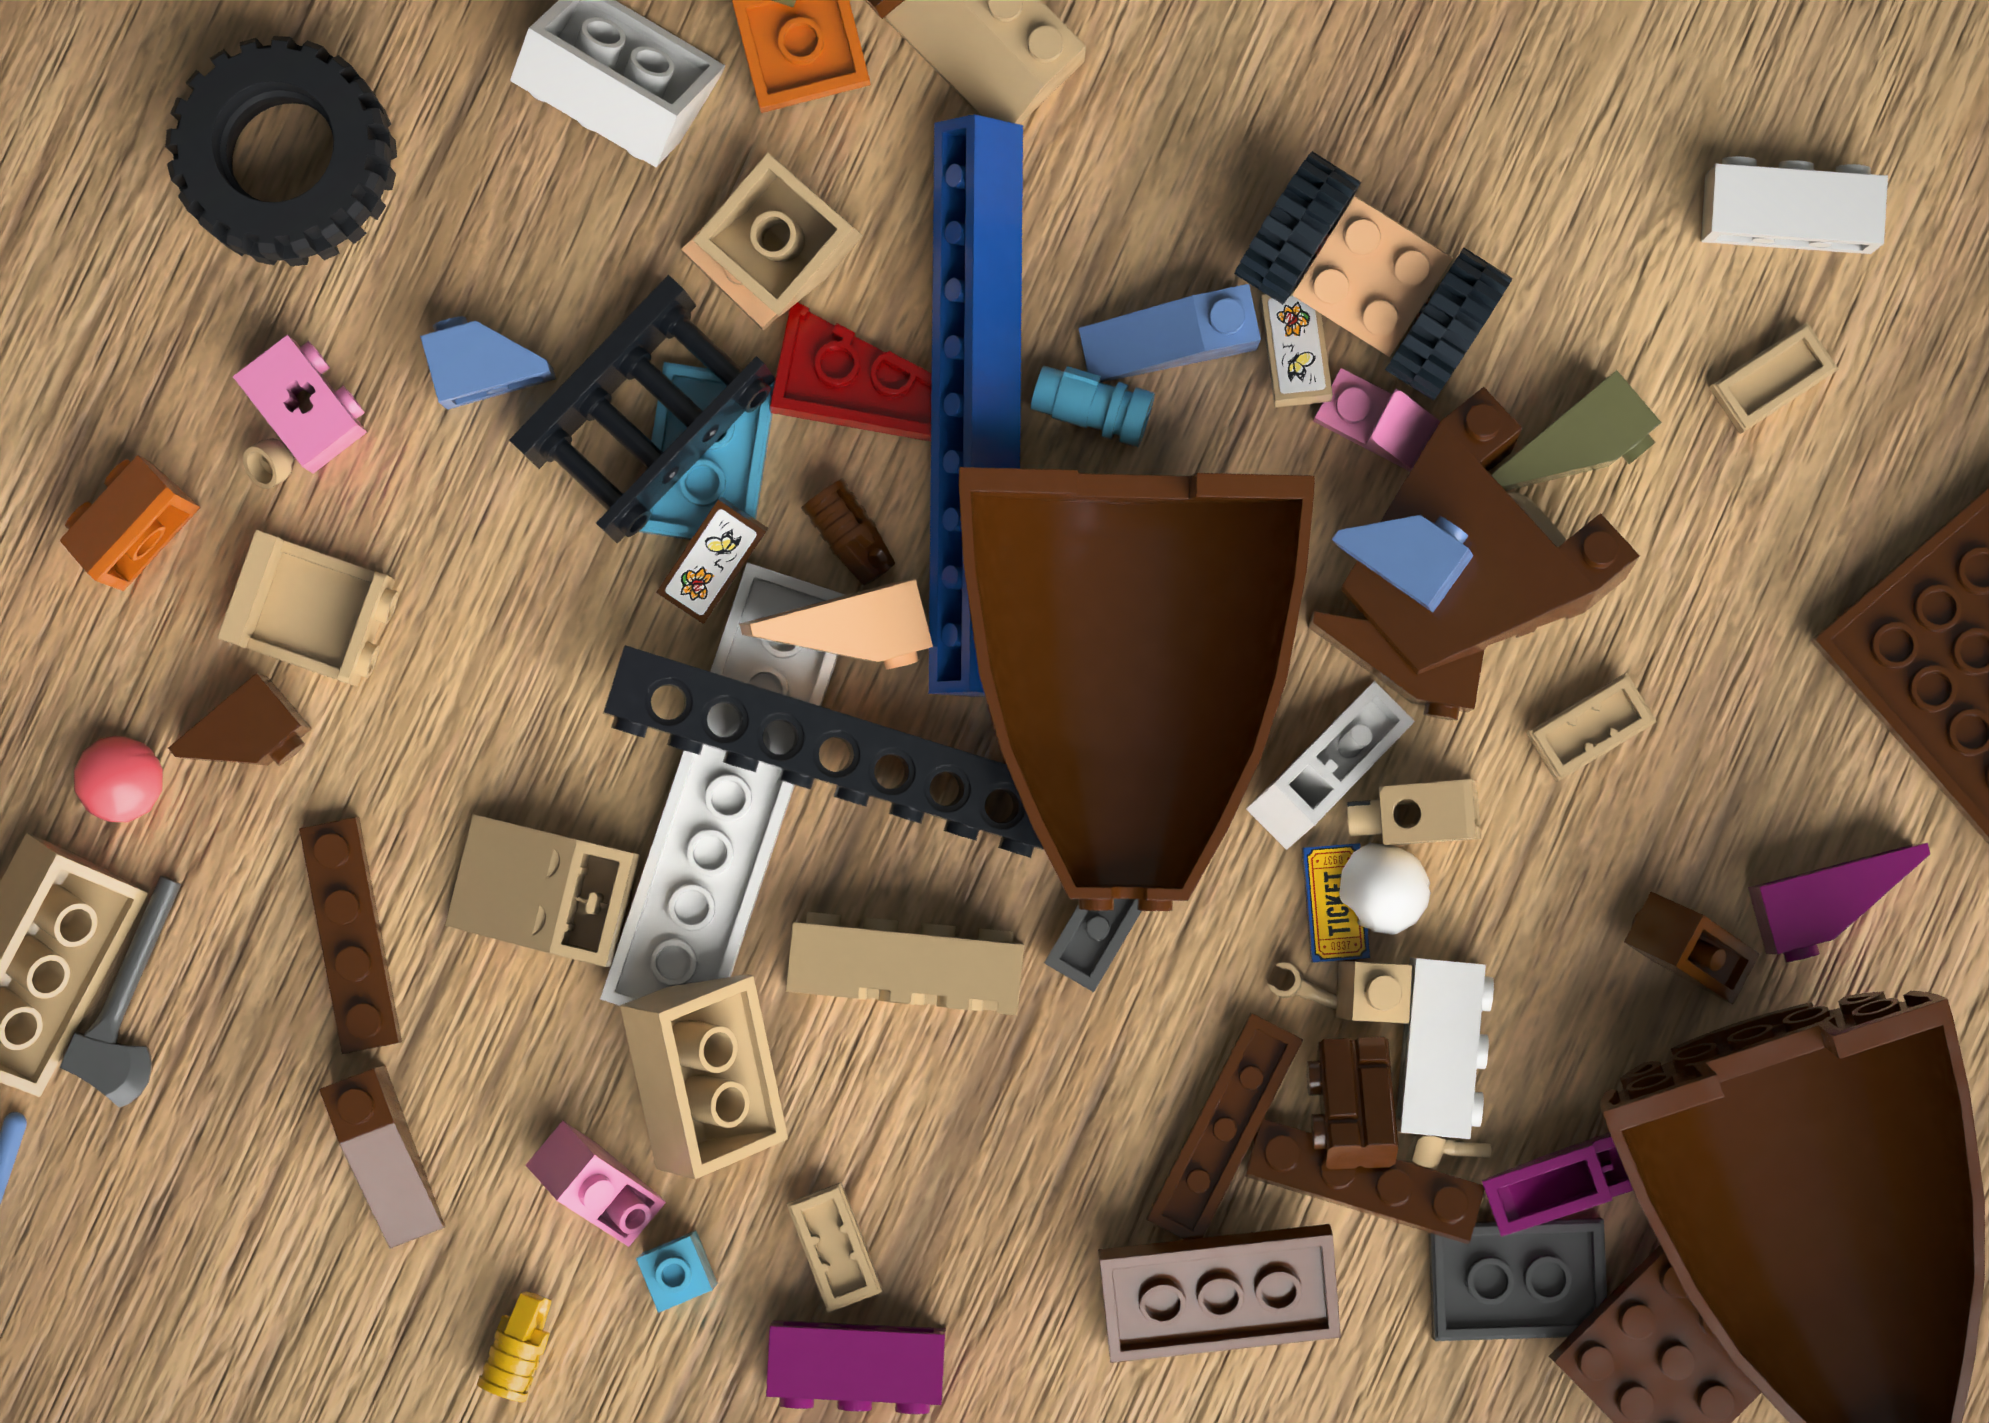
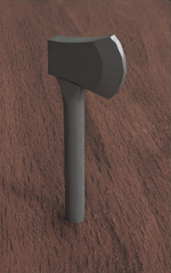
[60,876,182,1108]

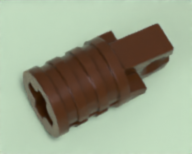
[801,478,895,586]

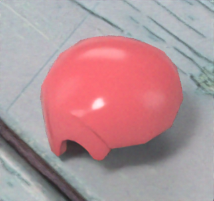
[74,735,163,822]

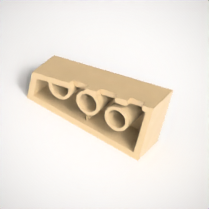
[786,912,1024,1015]

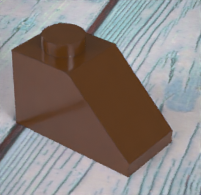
[168,673,312,766]
[1624,892,1760,1004]

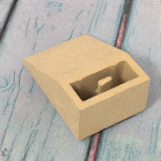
[445,814,640,967]

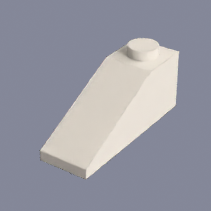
[1246,681,1415,850]

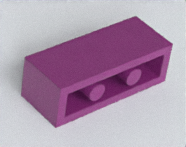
[766,1320,946,1414]

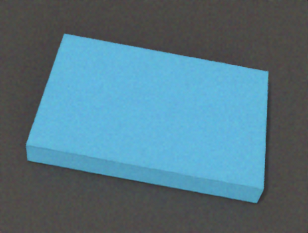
[639,362,775,540]

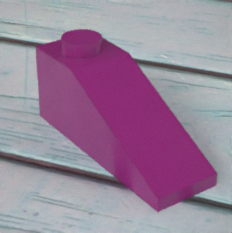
[1748,843,1930,963]

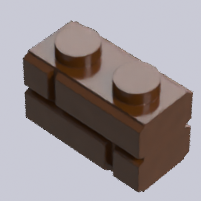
[1307,1037,1399,1170]

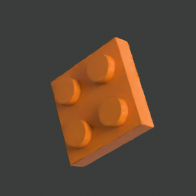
[732,0,871,113]

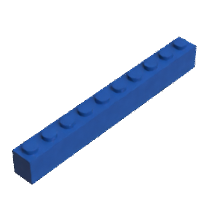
[928,114,1023,697]

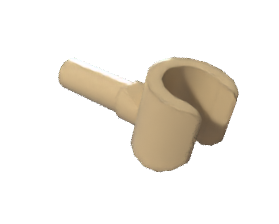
[1267,962,1337,1010]
[1406,1134,1492,1170]

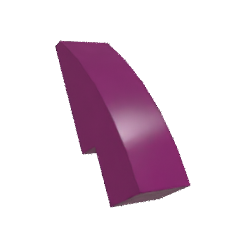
[1482,1132,1633,1237]

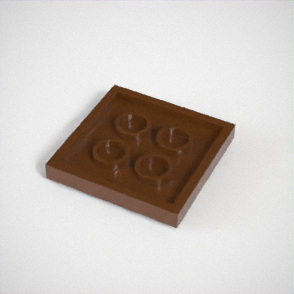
[1549,1245,1762,1423]

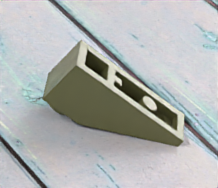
[1492,370,1662,491]

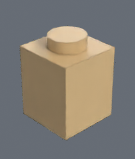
[1335,961,1412,1023]

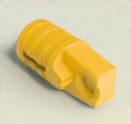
[477,1292,552,1402]

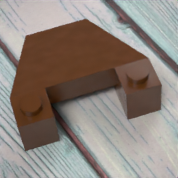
[1341,387,1640,675]

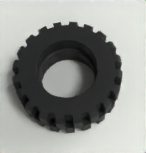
[165,36,397,266]

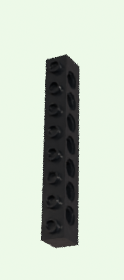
[603,645,1044,858]

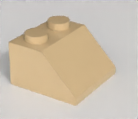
[693,153,863,316]

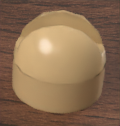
[243,438,294,489]

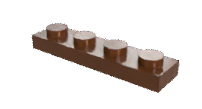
[299,817,402,1054]
[1146,1013,1303,1240]
[1245,1119,1485,1244]

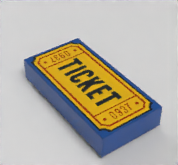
[1302,843,1370,963]

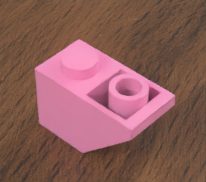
[526,1121,666,1247]

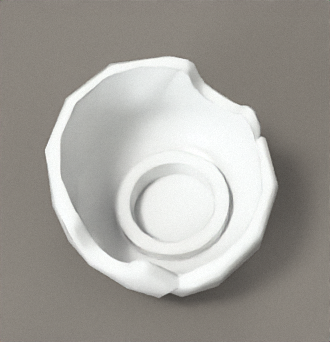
[1339,843,1431,935]

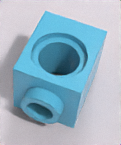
[636,1230,718,1313]

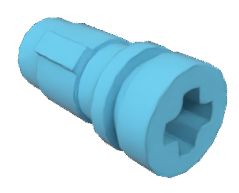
[1031,366,1155,447]

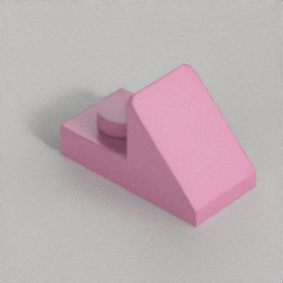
[1313,368,1440,471]

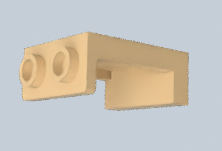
[217,530,399,687]

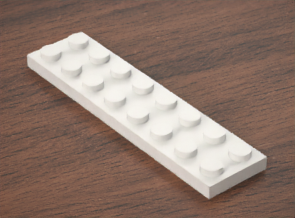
[600,562,845,1006]

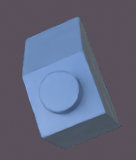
[420,316,556,410]
[1332,515,1474,613]

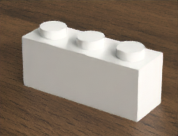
[1701,156,1888,254]
[1396,958,1494,1139]

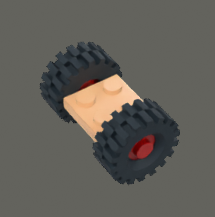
[1234,151,1513,401]

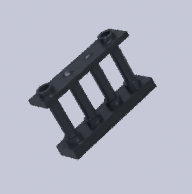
[509,275,775,544]

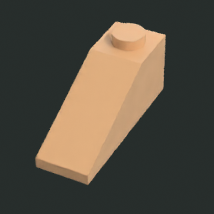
[739,579,933,670]

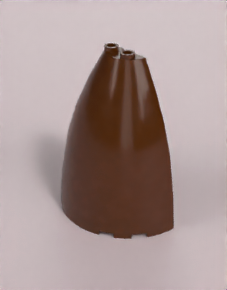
[959,467,1315,911]
[1600,991,1985,1423]

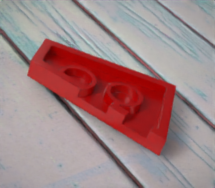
[770,302,932,442]

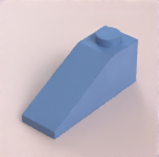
[1078,284,1261,383]

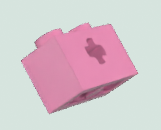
[233,334,367,474]

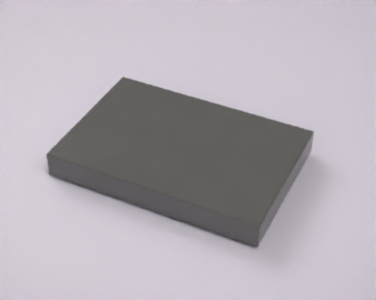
[1429,1218,1607,1341]

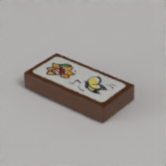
[656,496,768,624]

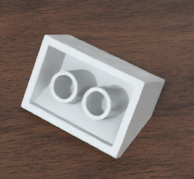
[510,0,725,167]

